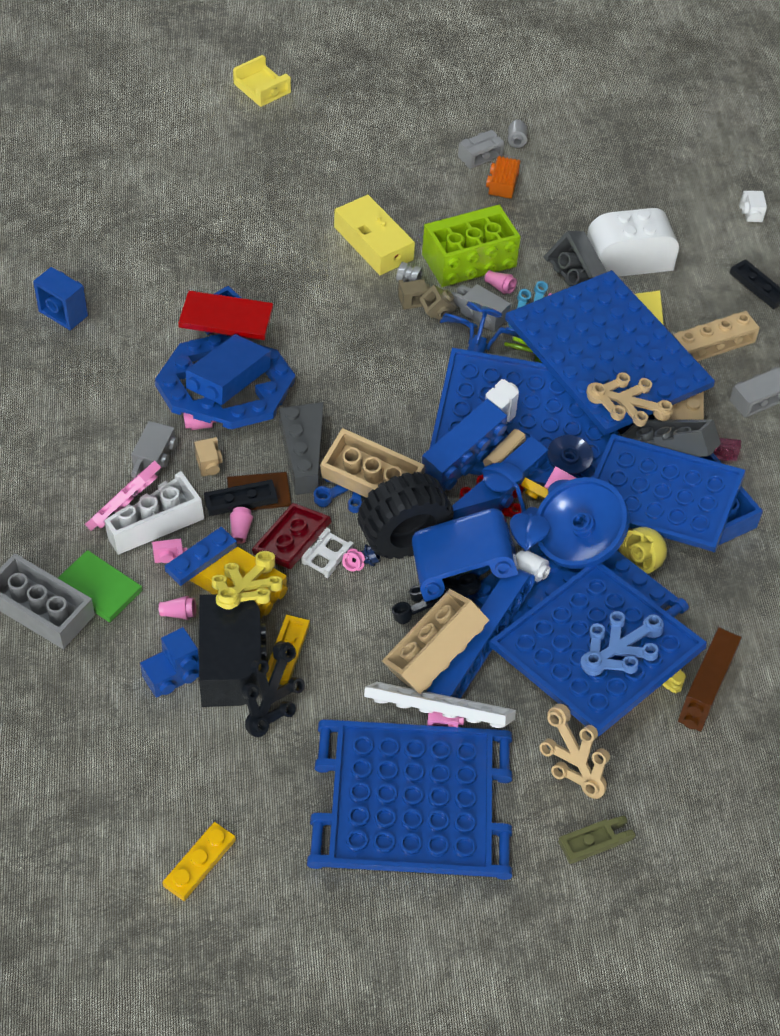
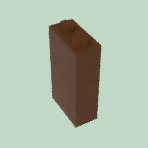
[678,627,742,732]

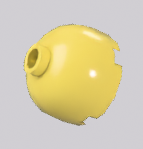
[619,527,667,574]

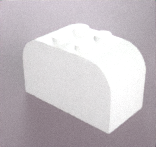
[587,208,679,277]

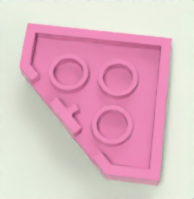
[85,461,161,531]

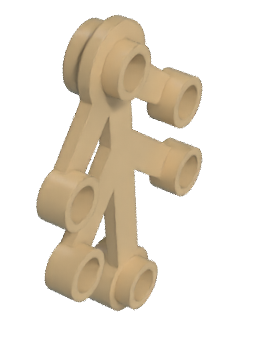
[586,372,673,427]
[539,704,610,799]

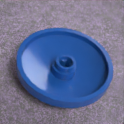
[536,477,630,569]

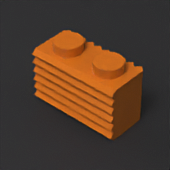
[486,156,521,199]

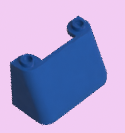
[412,508,519,602]

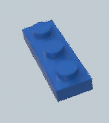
[165,527,237,586]

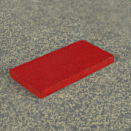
[178,290,274,340]

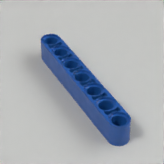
[427,568,535,699]

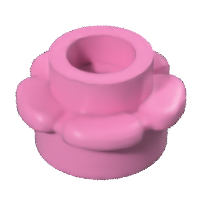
[342,548,365,572]

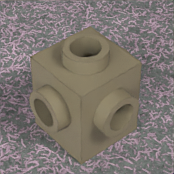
[419,285,457,321]

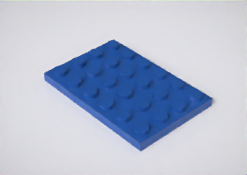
[593,434,745,552]

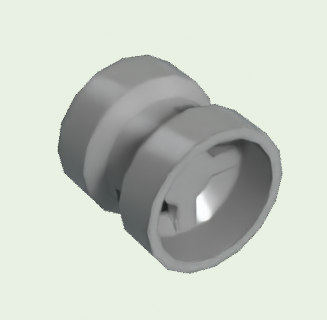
[396,262,423,282]

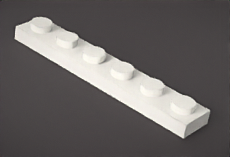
[364,682,516,728]

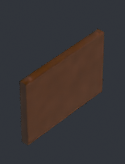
[227,472,291,510]

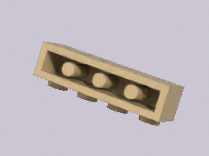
[673,311,760,361]

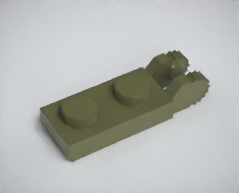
[558,815,635,864]

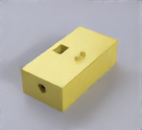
[334,195,415,275]

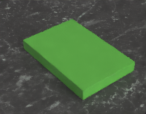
[58,550,142,623]

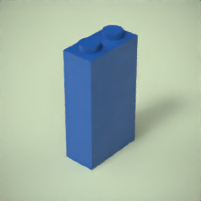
[186,334,271,405]

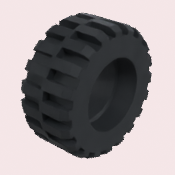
[358,472,454,559]

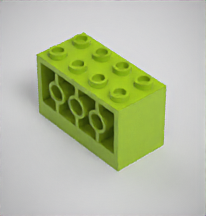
[422,204,521,287]

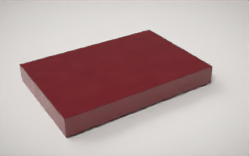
[252,503,332,569]

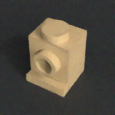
[194,437,223,477]

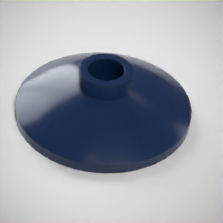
[547,435,593,474]

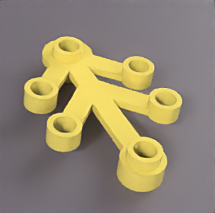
[212,551,282,609]

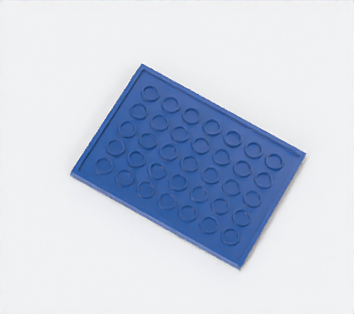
[505,270,715,435]
[430,348,618,487]

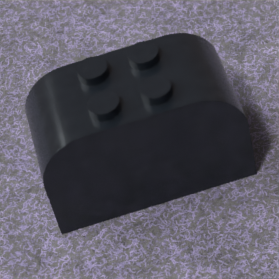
[199,594,267,707]

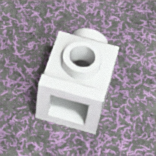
[739,191,767,222]

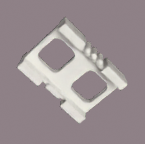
[301,528,354,578]

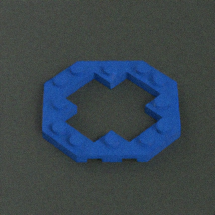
[155,334,296,429]

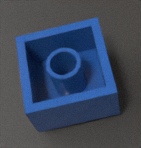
[33,267,88,331]

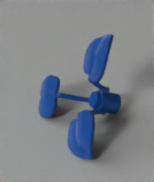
[440,301,521,353]
[482,462,569,551]

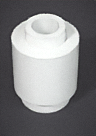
[516,550,550,582]

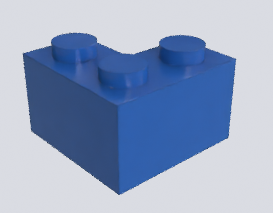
[140,627,199,698]

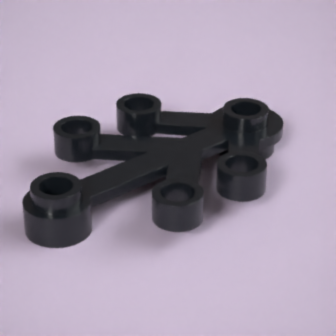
[391,573,482,624]
[242,641,305,737]

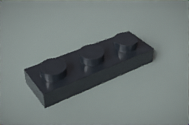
[730,259,780,309]
[204,480,278,516]

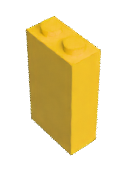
[190,546,288,619]

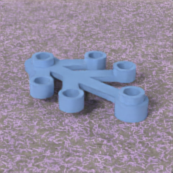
[581,611,664,676]

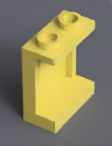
[233,55,291,107]

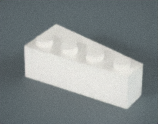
[104,471,204,555]

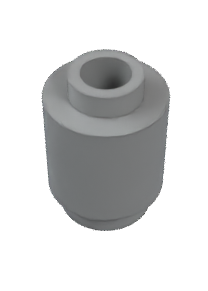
[508,120,527,148]

